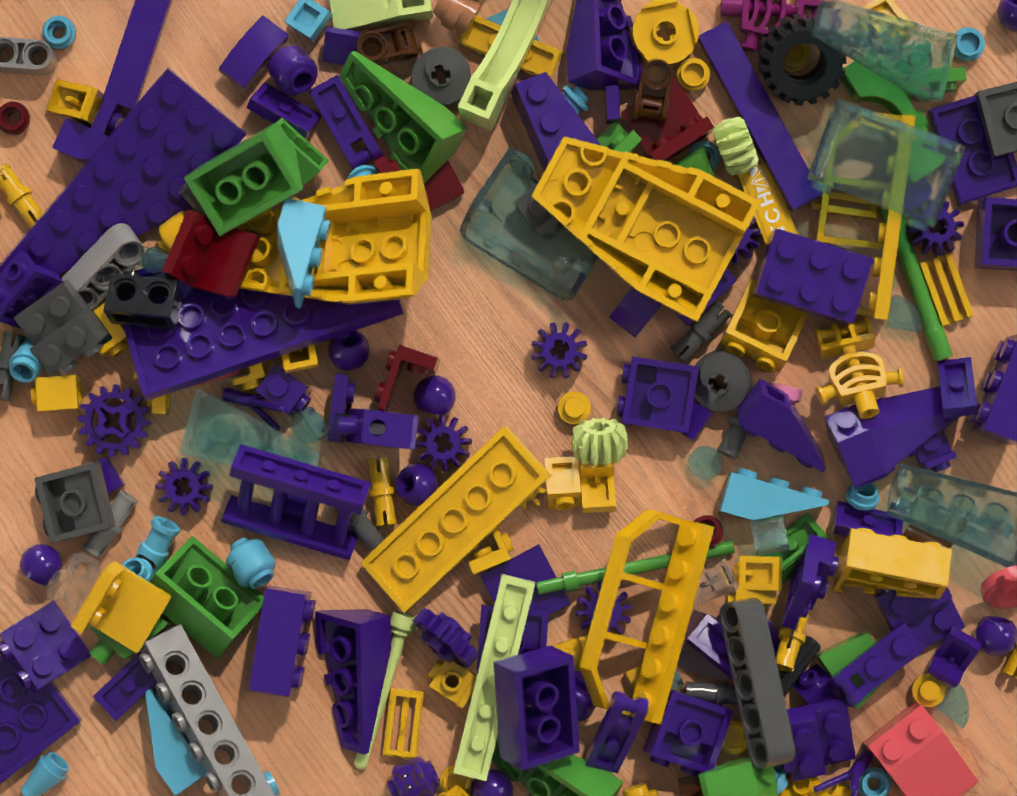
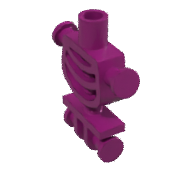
[720,0,827,53]

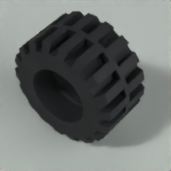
[757,14,847,106]

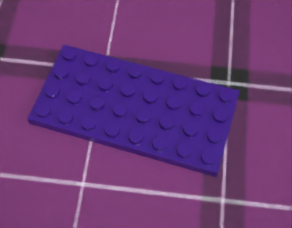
[121,261,404,401]

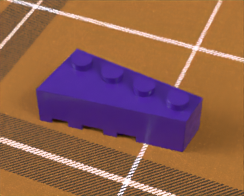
[511,72,601,172]

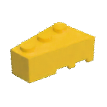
[832,528,952,599]

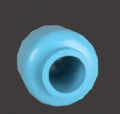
[226,537,276,589]

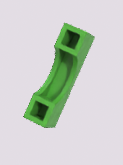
[839,48,947,186]

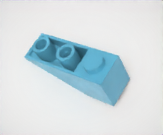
[277,198,331,308]
[718,468,829,520]
[145,687,207,796]

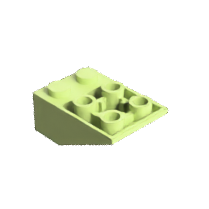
[330,0,433,31]

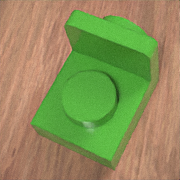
[597,122,642,153]

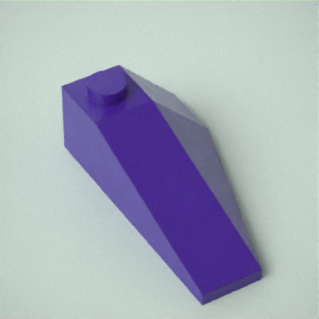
[567,0,642,90]
[315,609,391,755]

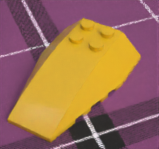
[531,137,761,322]
[233,169,432,304]

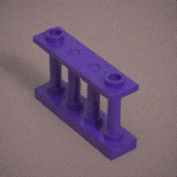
[221,444,371,561]

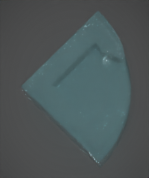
[887,294,922,333]
[935,684,969,728]

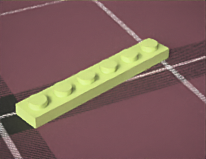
[453,574,535,781]

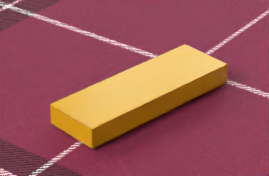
[458,15,563,79]

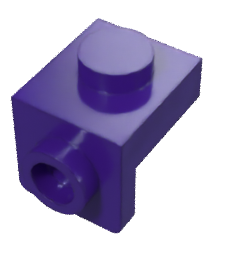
[256,364,312,417]
[927,626,981,688]
[793,664,849,707]

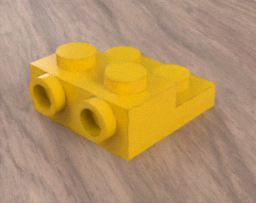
[720,279,808,373]

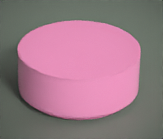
[770,382,803,403]

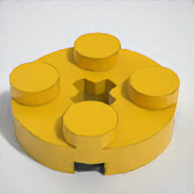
[631,0,699,67]

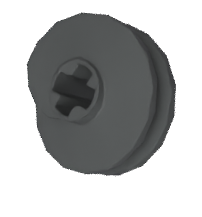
[411,46,471,108]
[694,350,751,412]

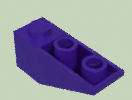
[737,379,826,472]

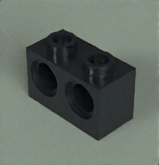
[104,271,184,330]

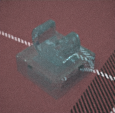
[750,514,790,556]

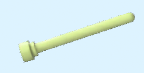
[354,611,416,770]

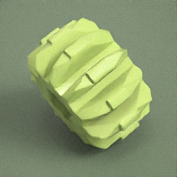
[712,116,759,176]
[571,417,628,467]

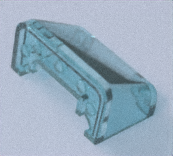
[807,99,965,231]
[460,147,599,301]

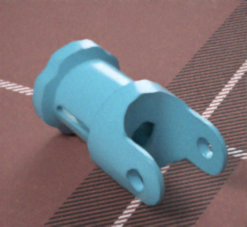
[135,516,180,577]

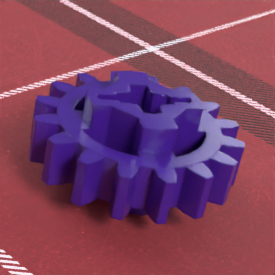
[77,384,152,457]
[412,607,479,668]

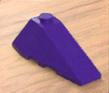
[825,386,961,489]

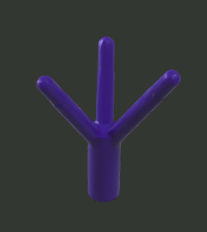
[222,388,284,431]
[813,750,873,796]

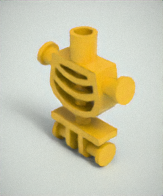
[814,316,903,419]

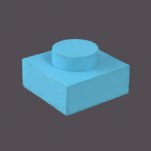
[284,0,332,42]

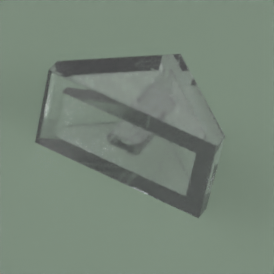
[693,557,740,607]

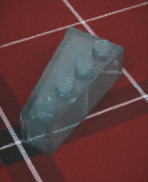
[812,0,958,102]
[180,388,323,467]
[887,463,1017,568]

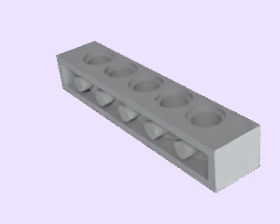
[139,624,275,796]

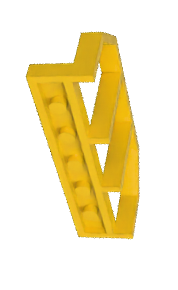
[817,111,916,320]
[579,509,714,725]

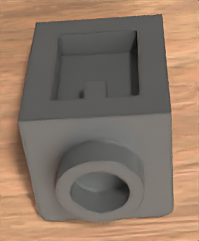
[513,184,563,237]

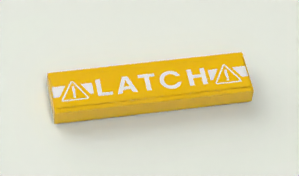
[736,162,798,248]

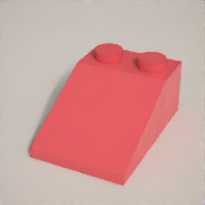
[862,701,979,796]

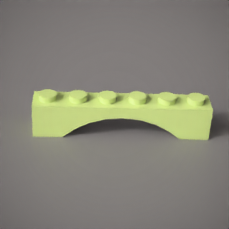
[458,0,552,132]

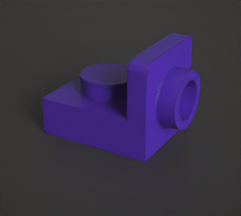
[915,431,957,473]

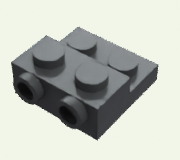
[975,82,1017,158]
[14,279,108,376]
[34,461,116,544]

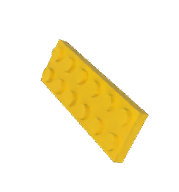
[360,426,552,613]

